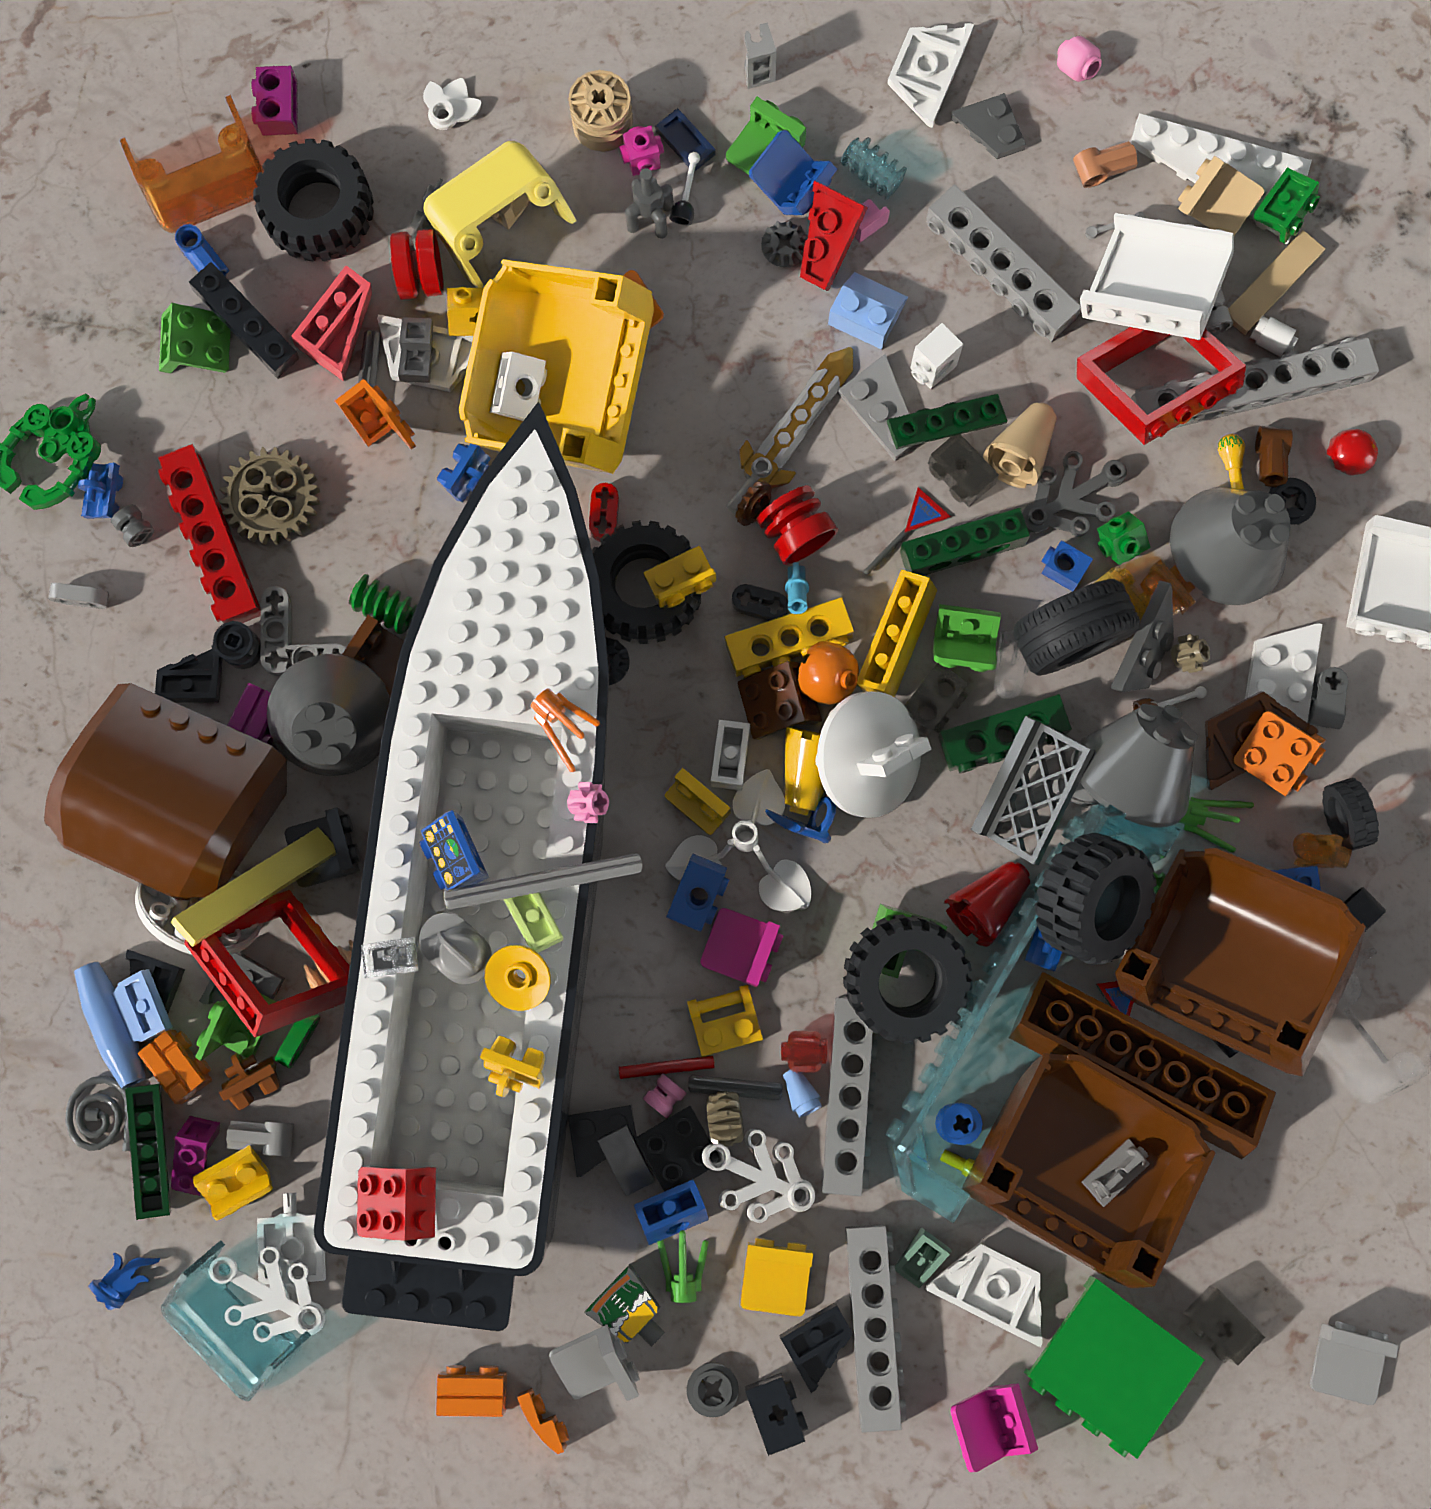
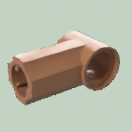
[1073,141,1138,188]

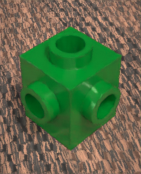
[1097,511,1151,565]

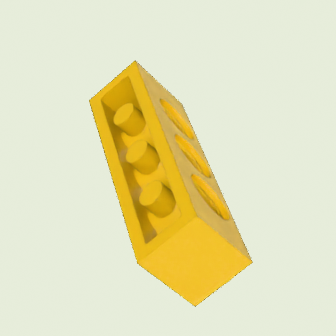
[724,597,854,678]

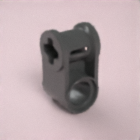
[1307,667,1348,730]

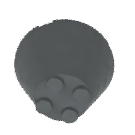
[1170,488,1290,605]
[267,654,390,776]
[1071,704,1198,828]

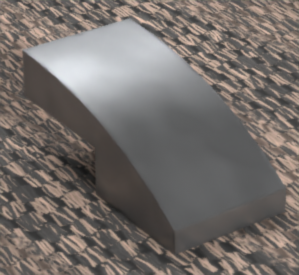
[398,317,433,383]
[598,1125,655,1196]

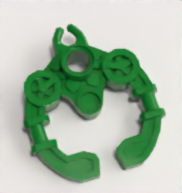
[0,393,101,510]

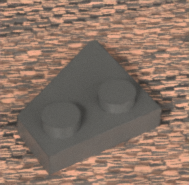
[951,93,1026,159]

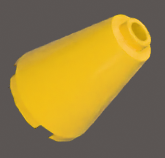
[785,727,825,815]

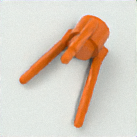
[531,688,600,772]

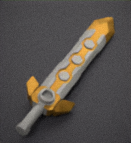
[726,347,853,514]

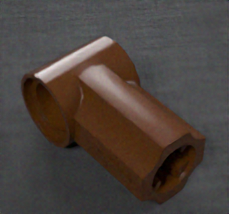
[1255,426,1293,487]

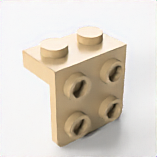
[1178,156,1264,236]

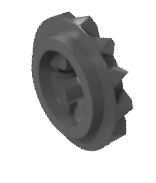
[761,220,808,267]
[686,1363,739,1417]

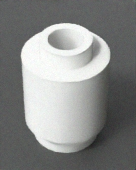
[1250,316,1298,357]

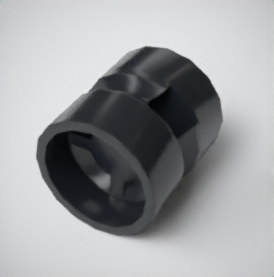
[213,621,261,669]

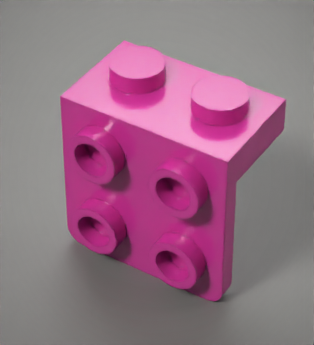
[700,908,784,988]
[951,1383,1038,1473]

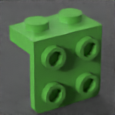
[726,96,806,175]
[933,604,1001,672]

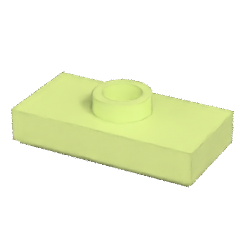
[503,892,563,953]

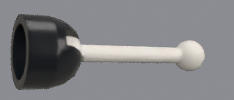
[669,152,700,225]

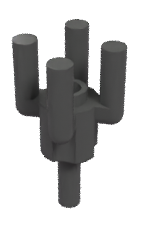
[625,168,674,239]

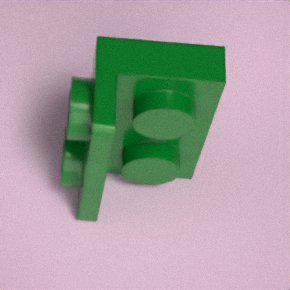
[1254,167,1320,244]

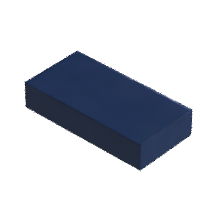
[655,108,716,172]

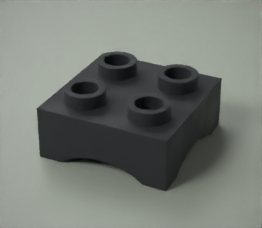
[634,1105,719,1192]

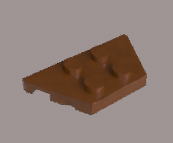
[1205,691,1319,790]

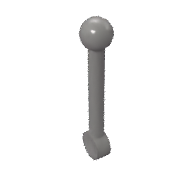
[1085,211,1146,239]

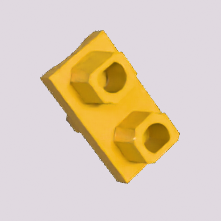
[480,1036,545,1097]

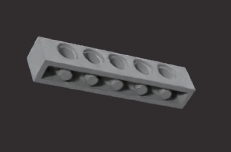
[926,184,1081,342]
[821,997,878,1196]
[845,1224,907,1433]

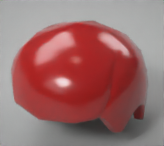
[1327,429,1378,476]

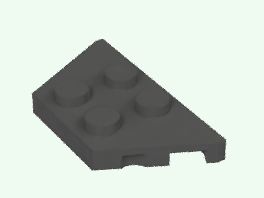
[1111,580,1174,692]

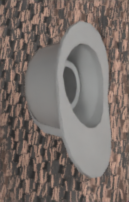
[419,912,492,985]

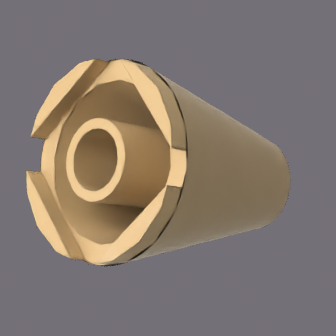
[983,403,1057,488]

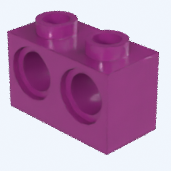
[251,65,298,136]

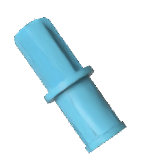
[785,562,809,614]

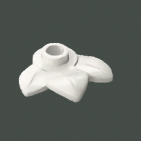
[423,78,481,130]

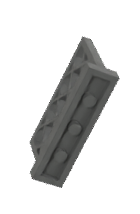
[971,716,1095,866]

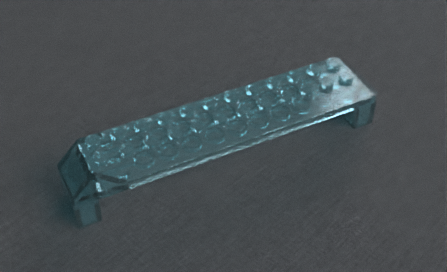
[885,804,1181,1223]

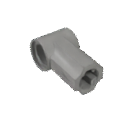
[226,1120,294,1156]

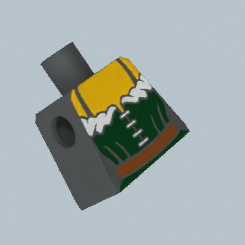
[584,1264,665,1347]

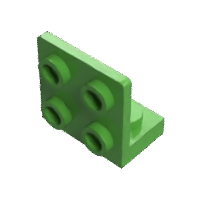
[159,303,230,373]
[195,993,276,1061]

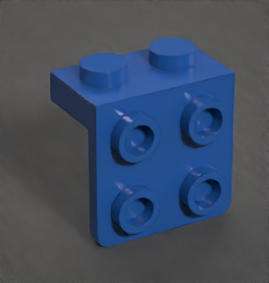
[749,130,837,215]

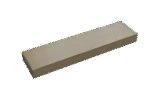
[1228,230,1326,335]

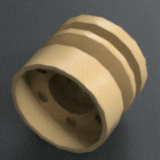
[568,70,634,152]

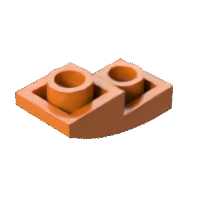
[517,1388,569,1454]

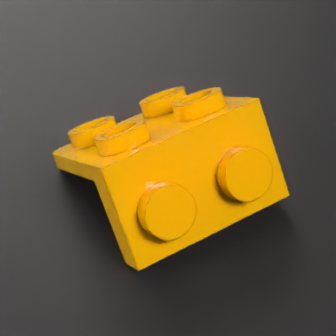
[740,1238,813,1317]

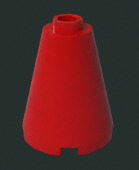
[944,862,1030,947]

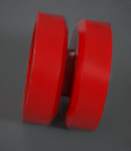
[390,229,444,300]

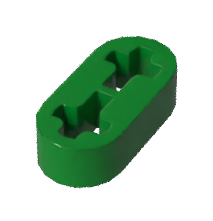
[275,1014,321,1069]

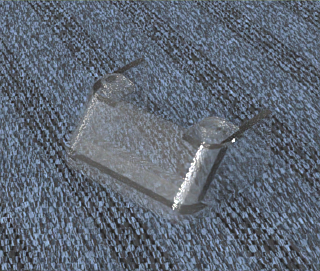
[1316,947,1431,1104]

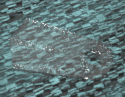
[994,630,1029,699]

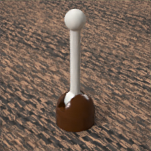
[1133,686,1207,711]

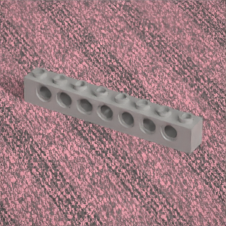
[1131,337,1379,428]

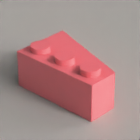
[292,266,372,381]

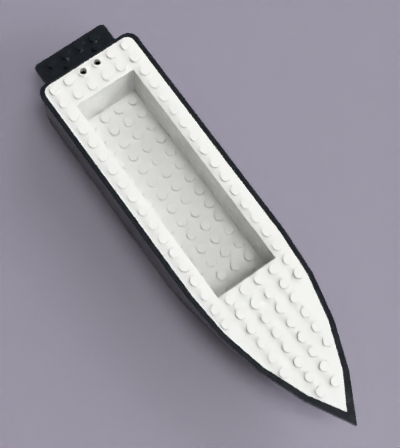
[314,402,609,1331]

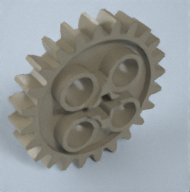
[219,447,320,545]

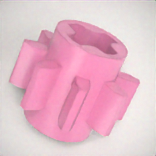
[567,782,609,823]

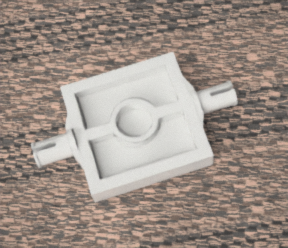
[257,1193,326,1303]

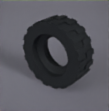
[1322,778,1379,852]

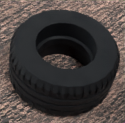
[1013,579,1140,676]

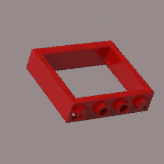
[1077,327,1246,445]
[184,890,350,1037]

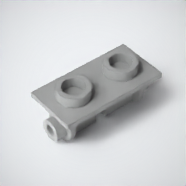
[1082,1139,1150,1207]

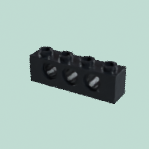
[189,262,299,379]

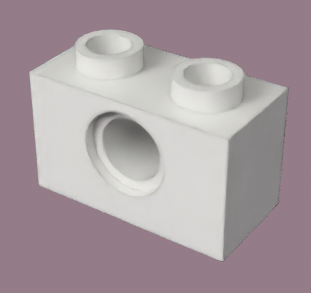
[910,323,963,389]
[490,352,547,421]
[711,720,750,791]

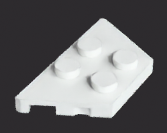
[888,23,974,128]
[377,314,474,392]
[1245,623,1322,722]
[925,1243,1043,1348]

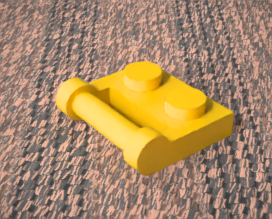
[687,984,763,1057]

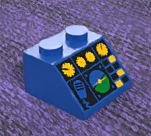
[419,810,489,890]

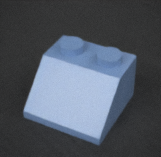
[828,272,908,350]

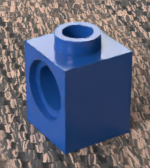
[1041,540,1093,591]

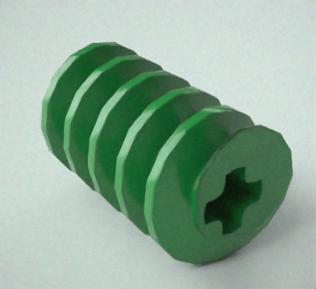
[349,574,417,634]

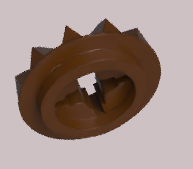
[735,481,772,526]

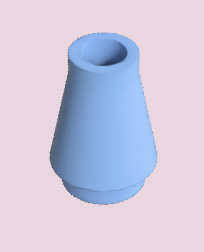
[782,1067,822,1118]

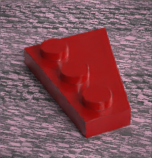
[800,181,868,291]

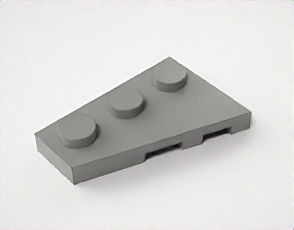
[838,354,915,461]

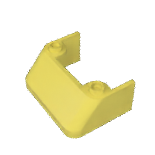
[424,141,577,288]

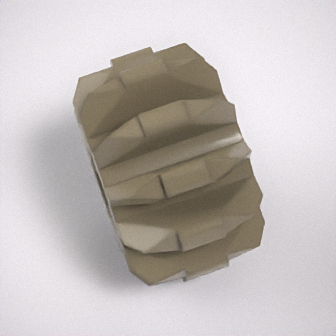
[706,1091,744,1146]

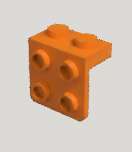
[335,379,416,450]
[1234,711,1326,796]

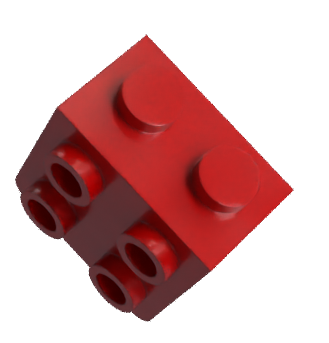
[357,1167,436,1241]

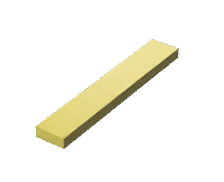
[171,827,336,947]

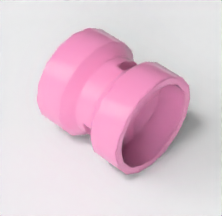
[643,1073,687,1118]

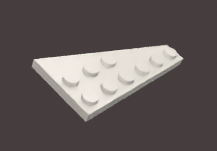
[1130,113,1312,245]

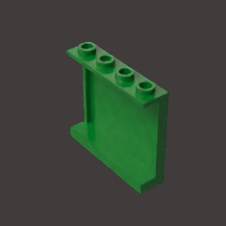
[1024,1276,1205,1459]

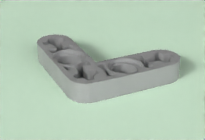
[260,586,346,676]

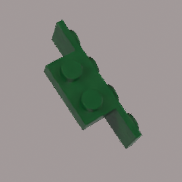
[886,394,1008,449]

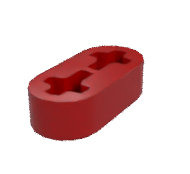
[589,482,619,542]

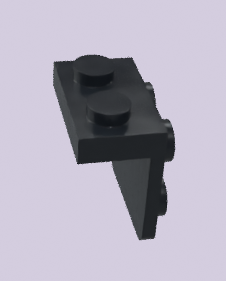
[284,807,361,888]

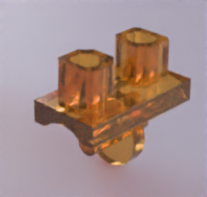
[1139,559,1196,616]
[1293,832,1352,868]

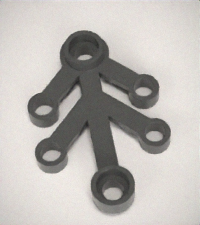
[1022,451,1127,537]

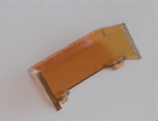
[120,95,264,233]

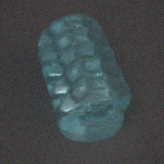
[840,137,907,200]

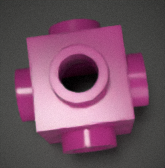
[619,126,664,176]

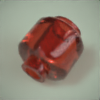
[781,1031,827,1072]

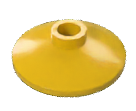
[485,945,551,1011]

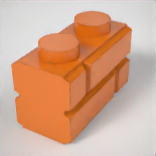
[137,1029,212,1104]
[436,1365,507,1417]

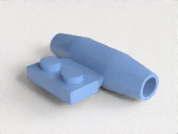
[74,962,173,1089]

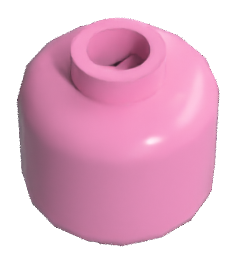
[1057,36,1102,82]

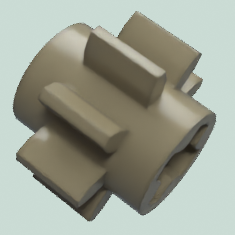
[1171,634,1210,673]

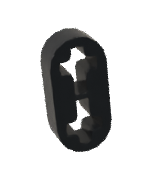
[732,584,789,621]

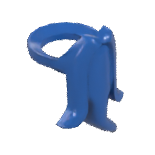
[765,796,836,843]
[88,1253,161,1310]

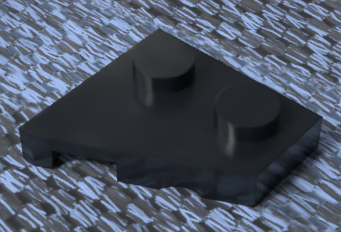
[568,1105,636,1177]

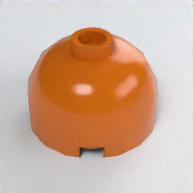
[798,641,860,705]

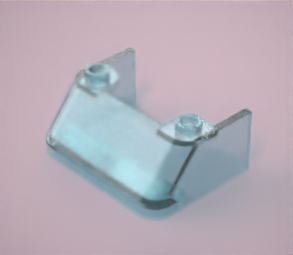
[161,1240,311,1401]

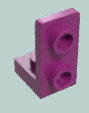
[171,1116,220,1196]

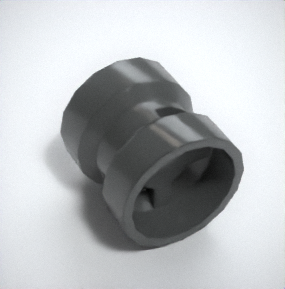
[111,504,154,547]

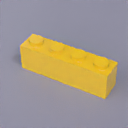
[857,569,938,697]

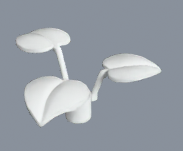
[665,769,811,911]

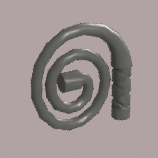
[65,1076,130,1151]

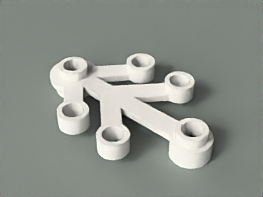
[702,1129,815,1223]
[209,1246,326,1342]

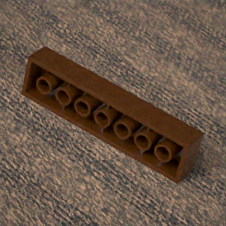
[1008,971,1276,1160]

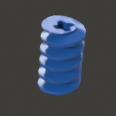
[935,1103,983,1145]

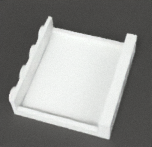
[1080,213,1234,340]
[1346,515,1431,650]

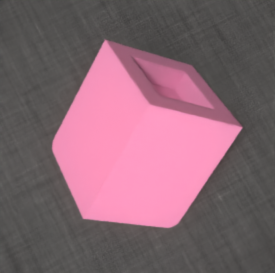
[855,199,890,243]

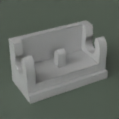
[744,22,777,89]

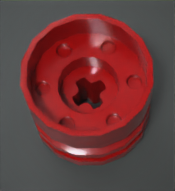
[757,485,838,565]

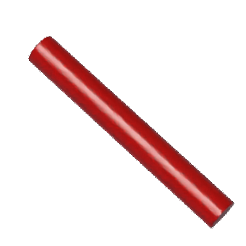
[619,1056,715,1079]

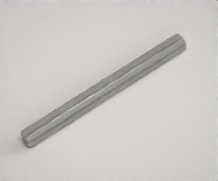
[444,853,643,910]

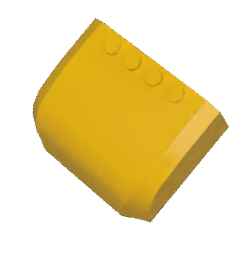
[459,259,654,474]

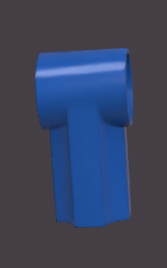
[175,224,229,276]

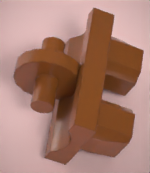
[219,1052,280,1110]

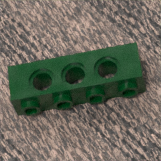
[900,508,1030,576]
[938,694,1072,774]
[125,1084,171,1220]

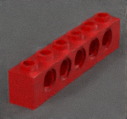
[158,444,261,623]

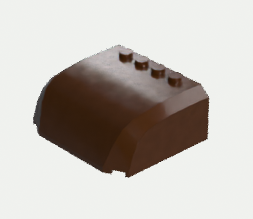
[44,683,287,900]
[1115,848,1366,1077]
[961,1052,1216,1288]

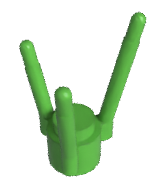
[1178,797,1254,853]
[657,1230,709,1303]

